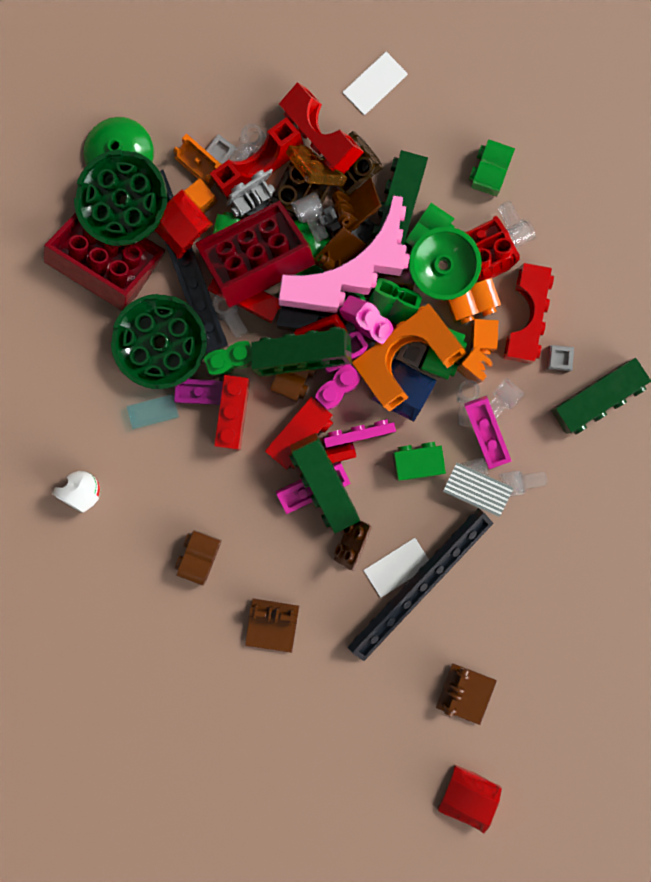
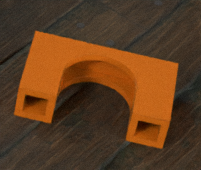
[352,304,467,412]

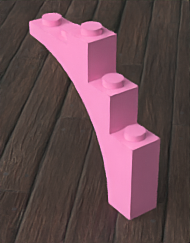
[279,196,409,314]

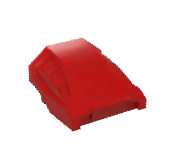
[155,190,213,258]
[466,215,520,281]
[437,765,502,834]

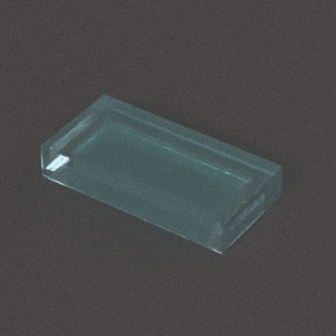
[127,394,179,429]

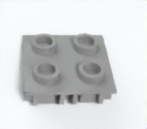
[226,169,275,217]

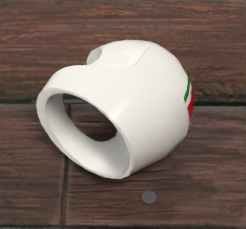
[52,471,101,513]

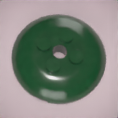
[74,150,167,246]
[111,294,207,389]

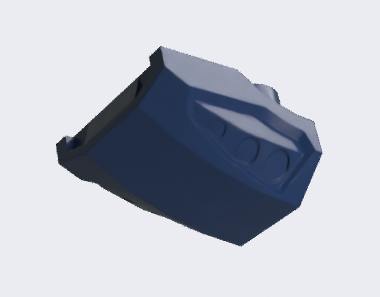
[372,359,437,422]

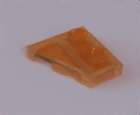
[286,145,347,186]

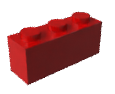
[214,375,250,450]
[265,397,334,470]

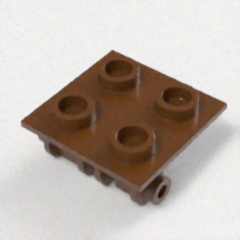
[332,178,381,232]
[314,227,369,272]
[334,521,372,572]
[245,598,299,653]
[436,663,497,725]

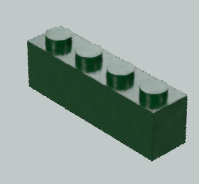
[371,150,428,245]
[251,327,352,377]
[551,358,651,435]
[289,433,361,533]

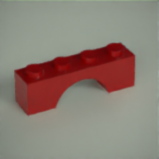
[279,82,364,173]
[210,117,305,201]
[503,263,554,364]

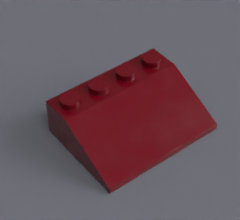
[195,201,315,308]
[44,213,165,311]

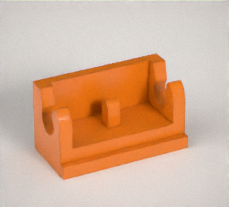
[173,133,221,189]
[457,346,492,386]

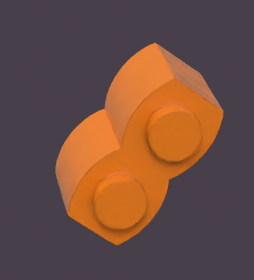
[446,278,501,325]

